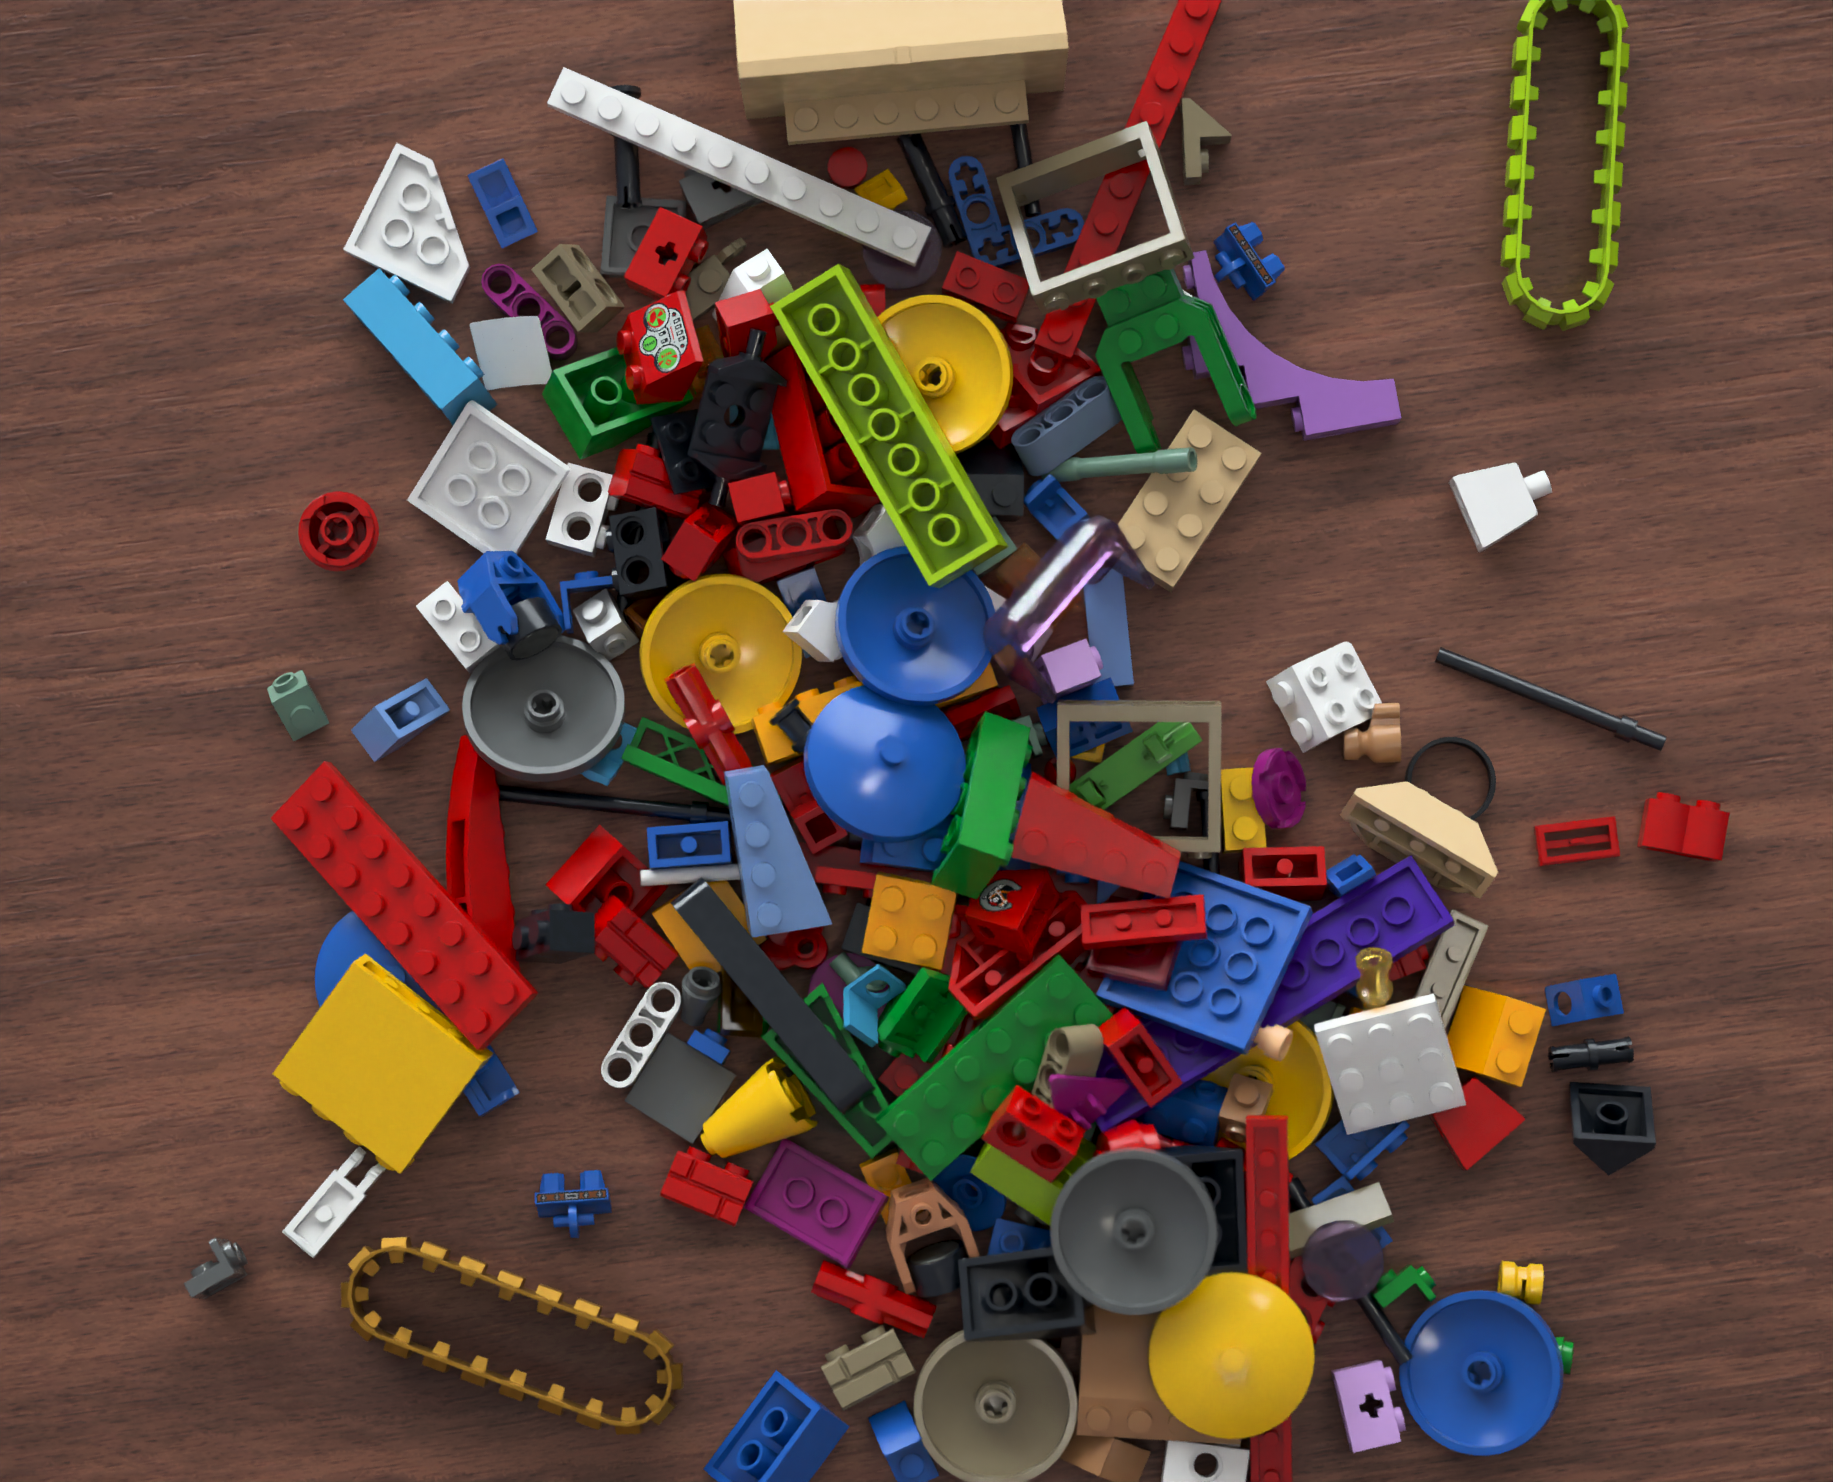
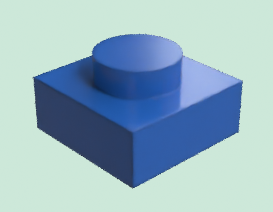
[687,1028,731,1065]

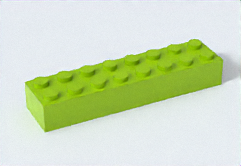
[770,264,1008,589]

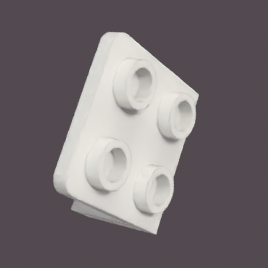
[1266,642,1382,753]

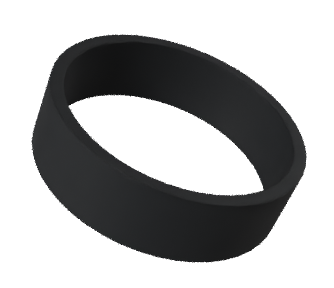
[1405,737,1496,820]

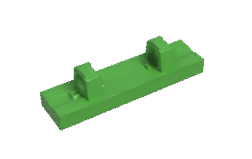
[1070,722,1203,810]

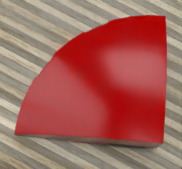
[988,323,1101,449]

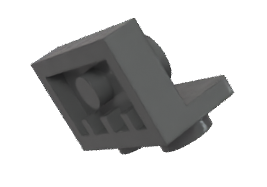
[184,1237,248,1299]

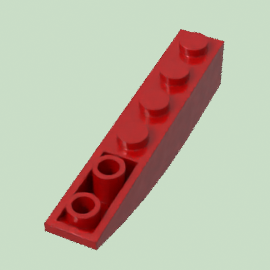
[446,735,520,971]

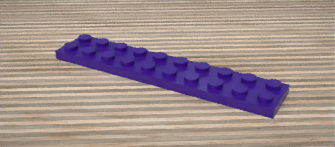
[1095,855,1455,1132]

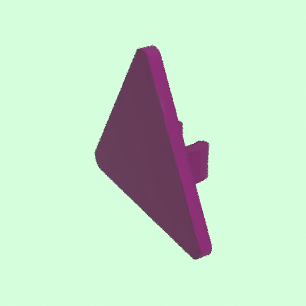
[1048,1074,1129,1130]

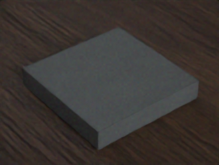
[600,195,687,278]
[624,1032,737,1144]

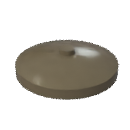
[914,1329,1078,1482]

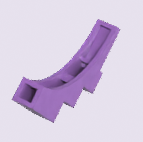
[1181,250,1401,441]

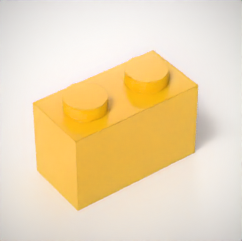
[1221,767,1266,854]

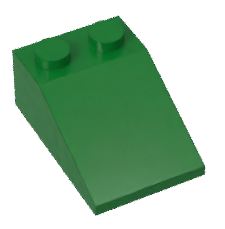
[542,347,694,460]

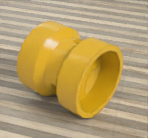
[1497,1261,1544,1305]

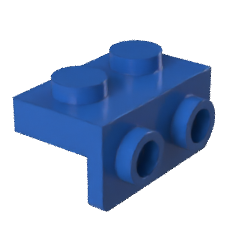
[1137,1080,1228,1147]
[1314,1119,1410,1181]

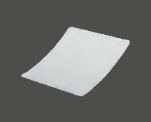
[470,316,552,390]

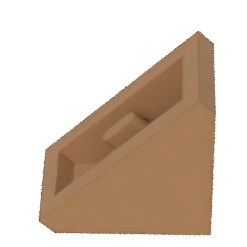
[1060,1425,1151,1482]

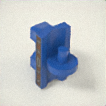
[1213,222,1285,301]
[535,1170,612,1238]

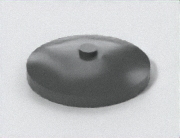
[462,635,625,782]
[1051,1148,1218,1315]

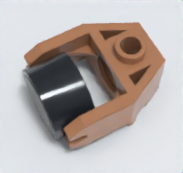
[885,1178,980,1297]

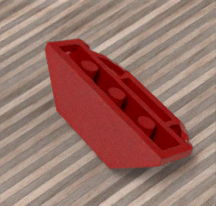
[948,890,1088,1020]

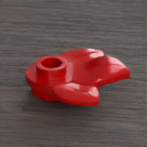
[759,926,828,971]

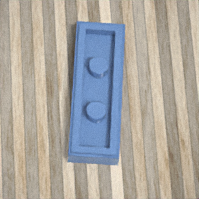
[1081,565,1134,687]

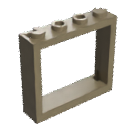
[996,121,1194,315]
[1057,700,1221,859]

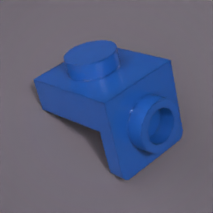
[1024,474,1091,545]

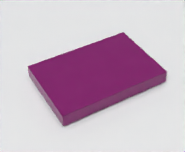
[744,1138,890,1269]

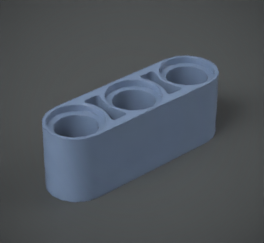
[1011,376,1122,476]

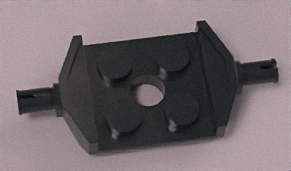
[688,328,788,507]

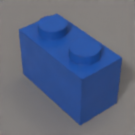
[647,821,733,869]

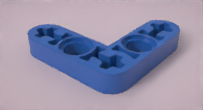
[948,156,1084,268]

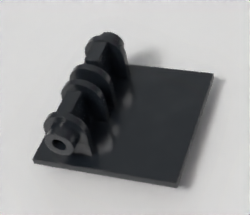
[650,409,740,495]

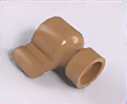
[1343,703,1401,763]

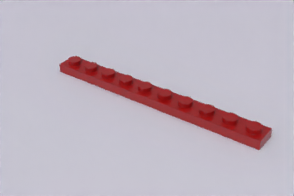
[1034,0,1222,361]
[1246,1115,1293,1482]

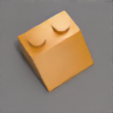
[1447,985,1546,1088]

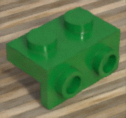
[877,967,968,1064]

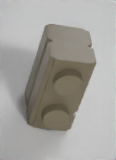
[821,1325,916,1411]

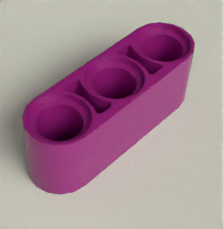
[481,264,578,361]

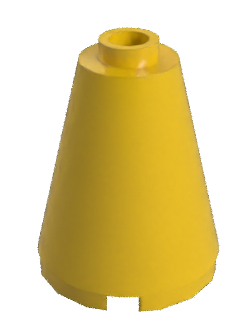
[701,1056,817,1158]

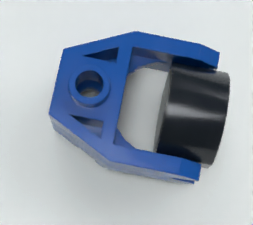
[457,551,565,661]

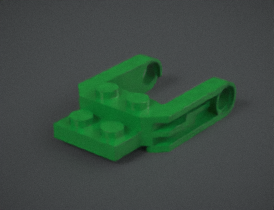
[1095,269,1256,454]

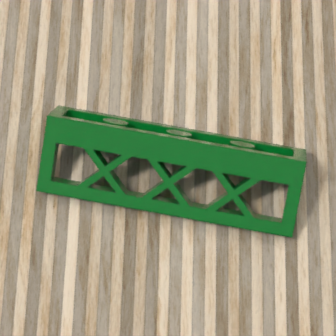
[621,717,782,808]

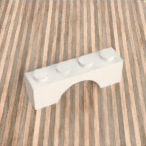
[782,504,906,662]

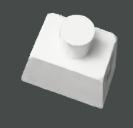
[1449,463,1552,552]

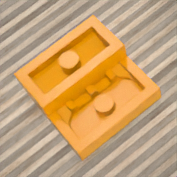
[652,881,767,973]

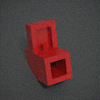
[770,755,848,854]

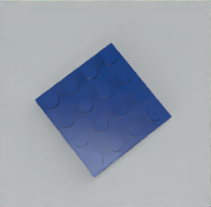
[1096,861,1313,1055]

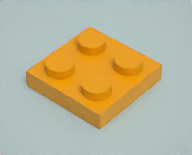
[862,871,958,970]

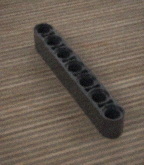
[671,877,875,1115]

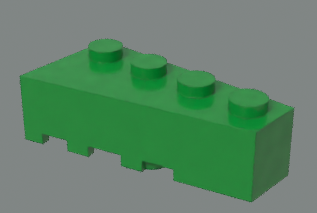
[931,711,1033,900]
[762,983,893,1159]

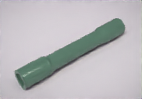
[1041,447,1198,482]

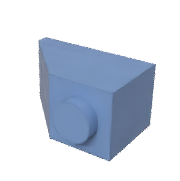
[351,678,450,762]

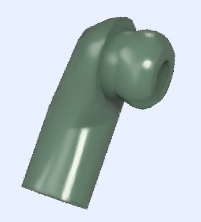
[829,952,889,992]

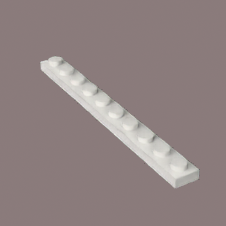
[547,67,931,267]

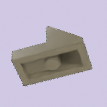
[1180,98,1232,185]

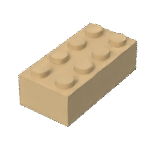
[1104,409,1262,593]

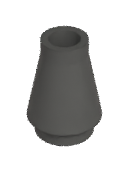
[681,966,722,1026]

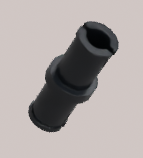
[1548,1037,1634,1072]

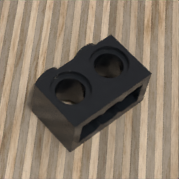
[606,507,677,601]

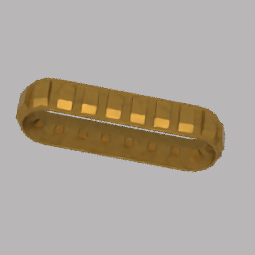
[341,1237,684,1435]

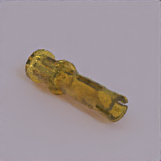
[1356,948,1393,1012]

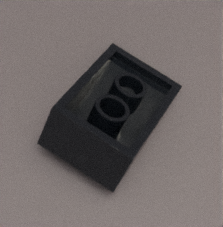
[958,1247,1096,1342]

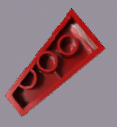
[765,344,881,518]
[1011,771,1181,898]

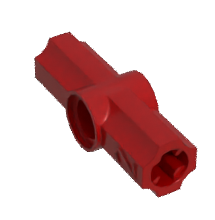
[664,663,753,786]
[811,1260,937,1339]

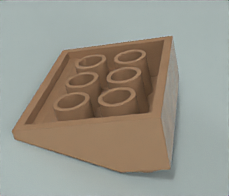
[1076,1305,1241,1445]

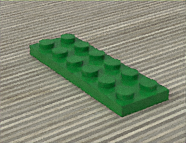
[875,954,1113,1181]

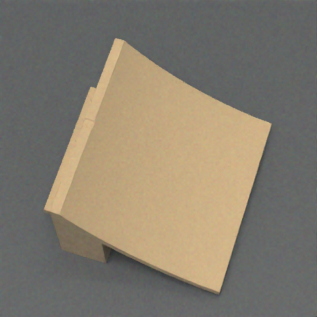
[733,0,1068,145]

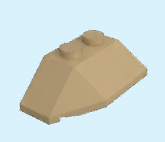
[1340,782,1498,898]

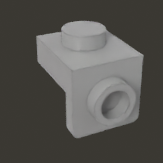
[573,588,639,661]

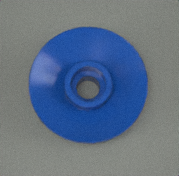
[933,1155,1007,1231]

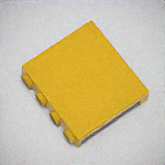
[273,954,494,1174]

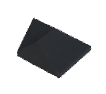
[1569,1082,1656,1176]

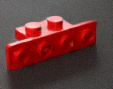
[798,842,934,899]

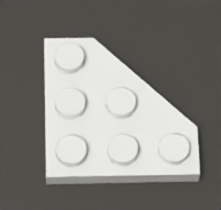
[343,143,470,304]

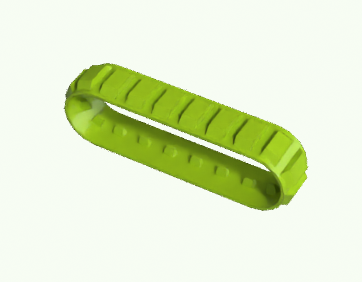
[1501,0,1630,331]

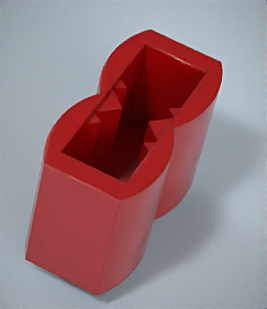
[1637,792,1730,862]

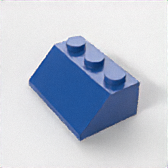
[704,1370,850,1482]

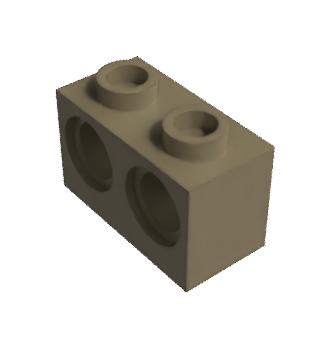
[531,244,625,332]

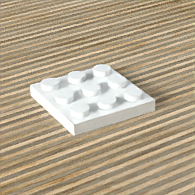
[407,400,572,554]
[1314,994,1466,1135]

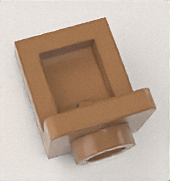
[1218,1073,1273,1143]

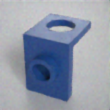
[560,571,614,634]
[1544,974,1624,1026]

